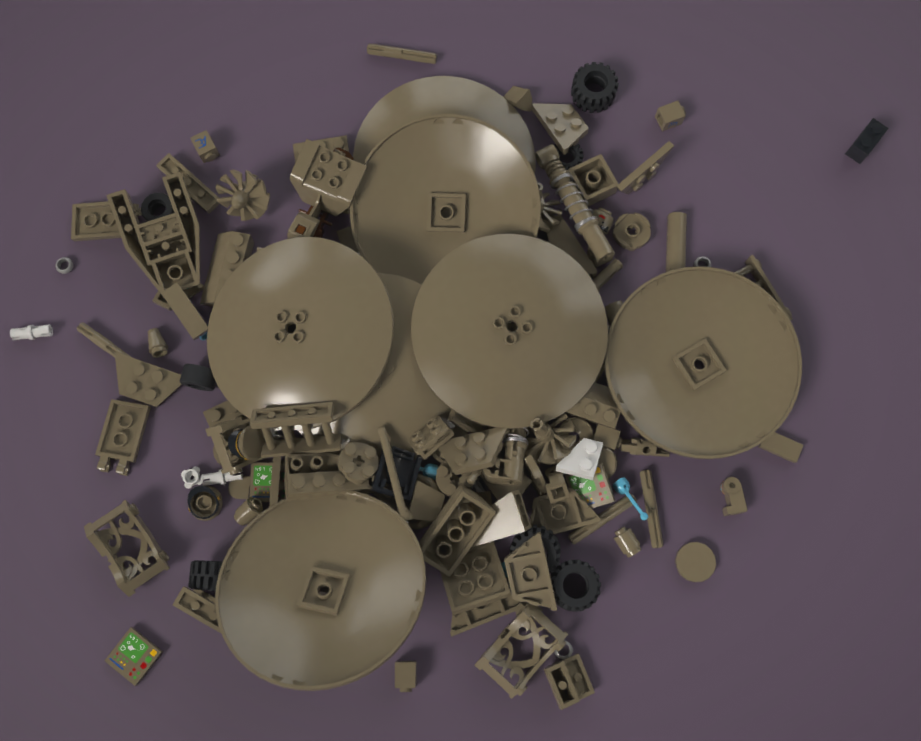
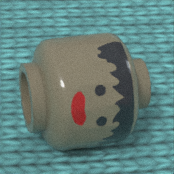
[591,207,614,235]

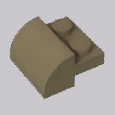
[543,653,595,710]

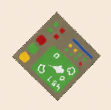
[250,463,286,502]
[565,463,616,509]
[104,627,163,686]

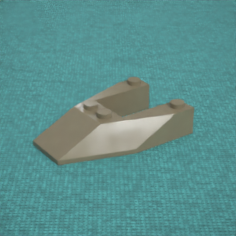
[106,172,200,296]

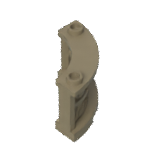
[205,415,296,475]
[84,500,170,597]
[475,603,568,699]

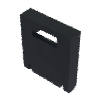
[371,446,422,502]

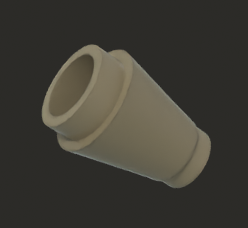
[147,328,168,358]

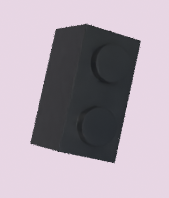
[845,118,889,164]

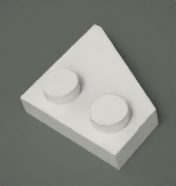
[556,438,603,480]

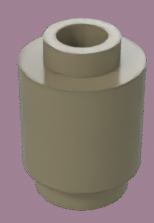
[234,497,263,526]
[613,526,641,558]

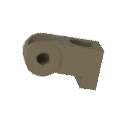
[545,466,570,503]
[720,477,748,516]

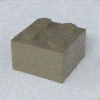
[568,154,618,207]

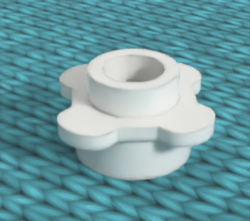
[181,466,203,489]

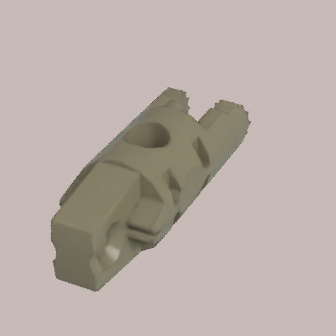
[620,437,670,457]

